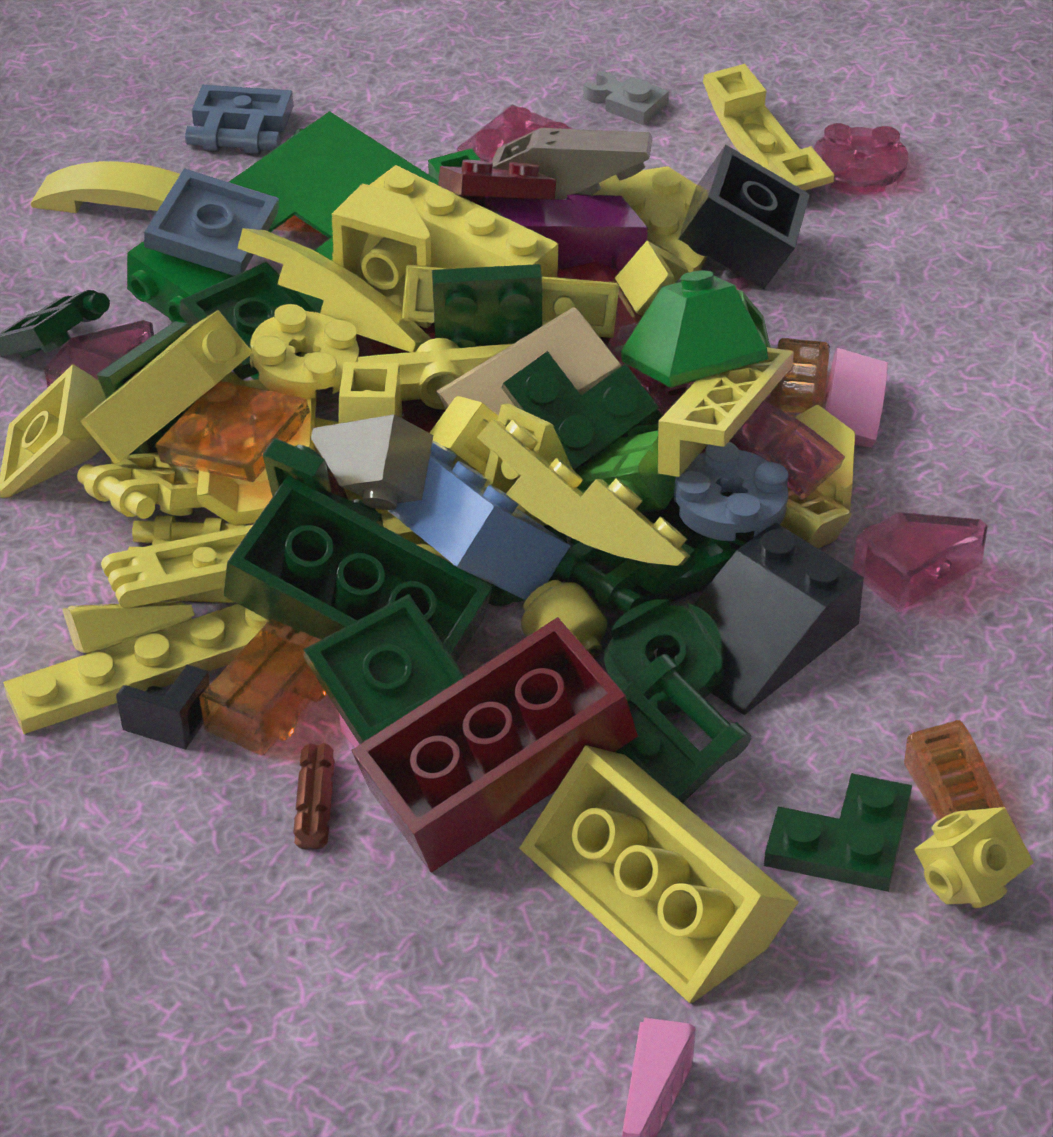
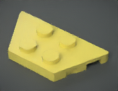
[592,166,708,273]

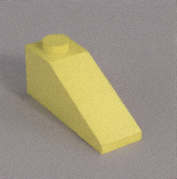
[80,310,253,464]

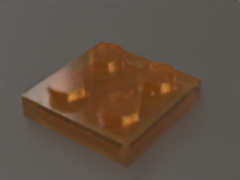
[155,381,311,482]

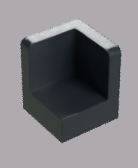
[116,665,214,750]

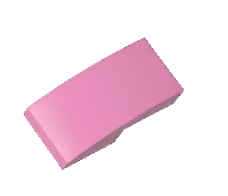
[825,348,888,448]

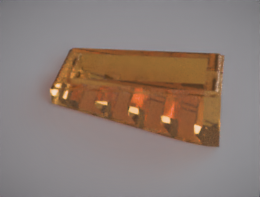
[766,338,830,435]
[904,720,1005,821]

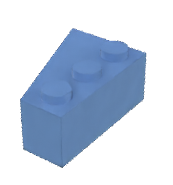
[388,440,571,600]

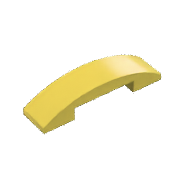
[703,64,834,191]
[31,161,180,213]

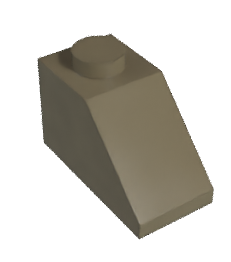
[311,414,434,510]

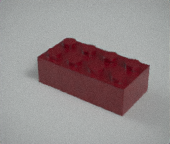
[351,617,638,873]

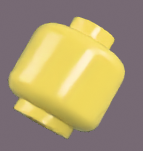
[521,580,607,659]

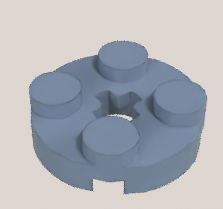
[674,442,788,541]

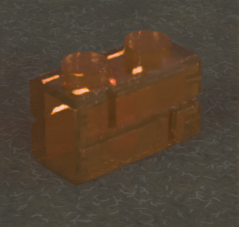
[200,619,327,756]

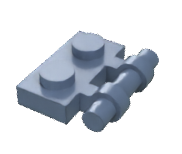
[185,84,294,154]

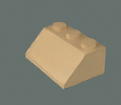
[436,307,621,416]

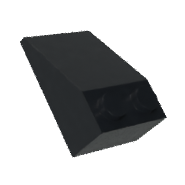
[657,522,864,715]

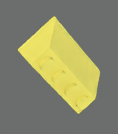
[332,165,558,278]
[519,745,798,1003]

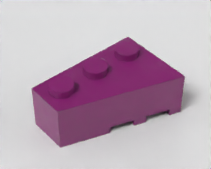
[485,195,648,271]

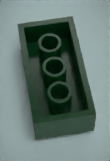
[224,475,493,662]

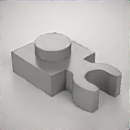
[583,71,669,125]

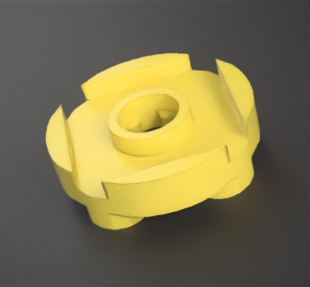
[250,304,359,399]

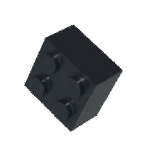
[679,144,810,289]

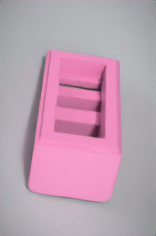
[622,1017,696,1137]

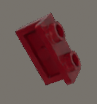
[438,160,557,208]

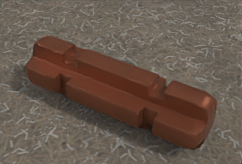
[293,743,335,849]

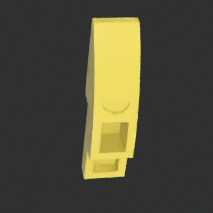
[477,419,690,566]

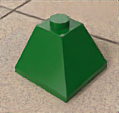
[621,270,768,388]

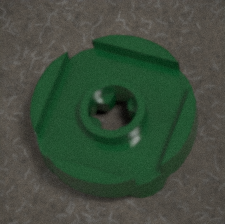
[604,600,724,716]

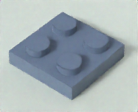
[144,168,279,276]

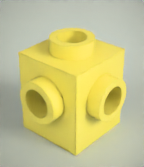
[914,807,1034,908]

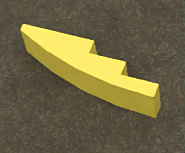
[237,228,431,352]

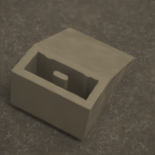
[492,128,653,200]

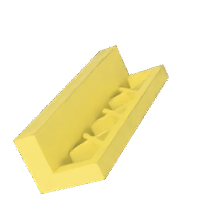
[658,347,794,477]

